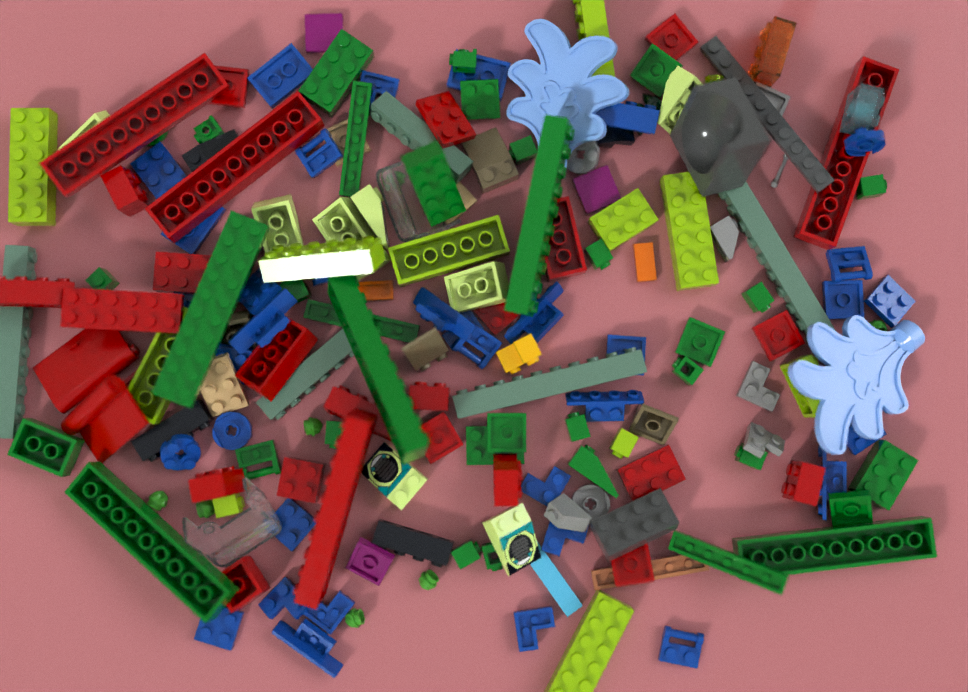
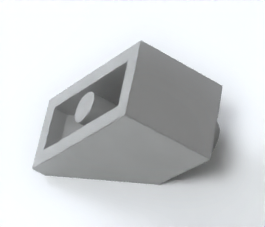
[710,216,739,262]
[544,493,592,532]

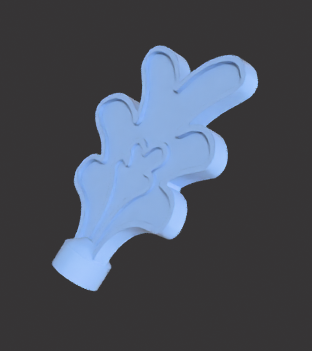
[506,19,629,178]
[788,315,925,455]

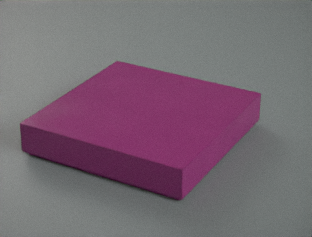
[305,13,343,53]
[572,165,621,215]
[345,537,395,586]

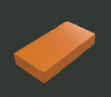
[633,242,657,282]
[358,280,394,301]

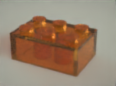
[748,16,797,88]

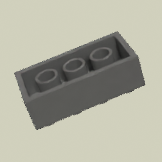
[590,488,680,562]

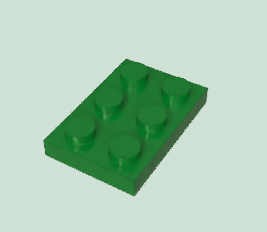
[466,426,524,465]

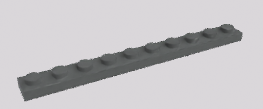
[700,36,834,194]

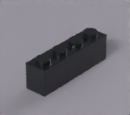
[131,400,214,462]
[372,519,454,567]

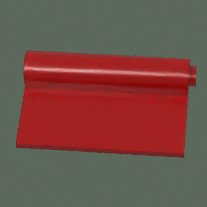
[33,329,140,414]
[61,375,149,464]

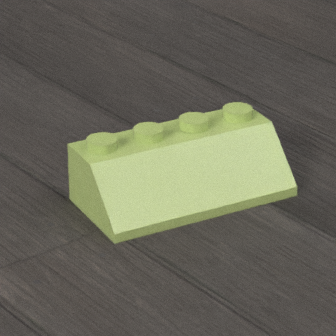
[312,197,391,281]

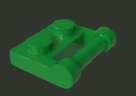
[235,440,282,483]

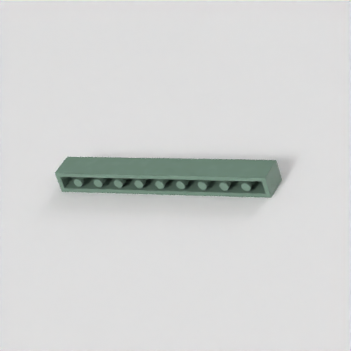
[718,182,837,344]
[0,245,38,439]
[452,347,647,419]

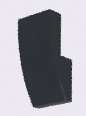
[596,126,635,148]

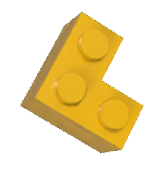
[496,334,542,375]

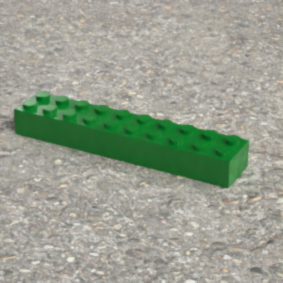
[504,114,575,317]
[152,210,269,409]
[327,275,430,465]
[64,462,239,623]
[732,516,937,580]

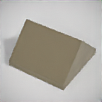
[628,403,679,446]

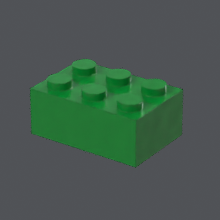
[7,418,85,477]
[848,440,919,510]

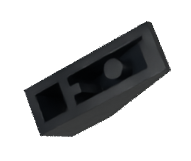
[182,129,238,172]

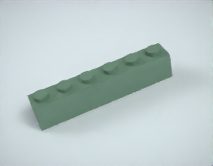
[369,91,474,185]
[256,329,354,420]

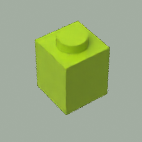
[609,428,639,459]
[212,493,245,518]

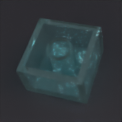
[839,83,885,134]

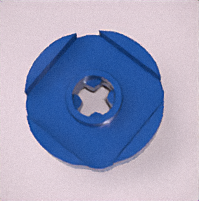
[844,128,886,156]
[212,412,252,450]
[160,434,201,470]

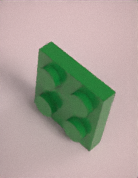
[629,43,683,98]
[460,79,501,120]
[674,317,725,367]
[487,413,526,452]
[829,490,873,526]

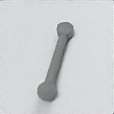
[771,153,789,188]

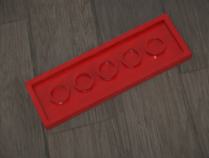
[60,287,184,334]

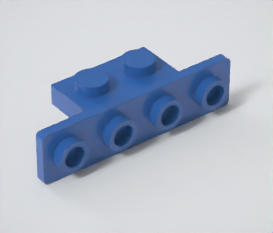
[504,281,564,344]
[413,287,477,341]
[228,288,297,355]
[565,390,644,422]
[818,445,847,520]
[271,618,343,678]

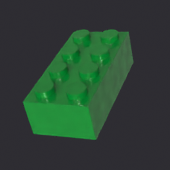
[299,29,374,118]
[400,140,466,227]

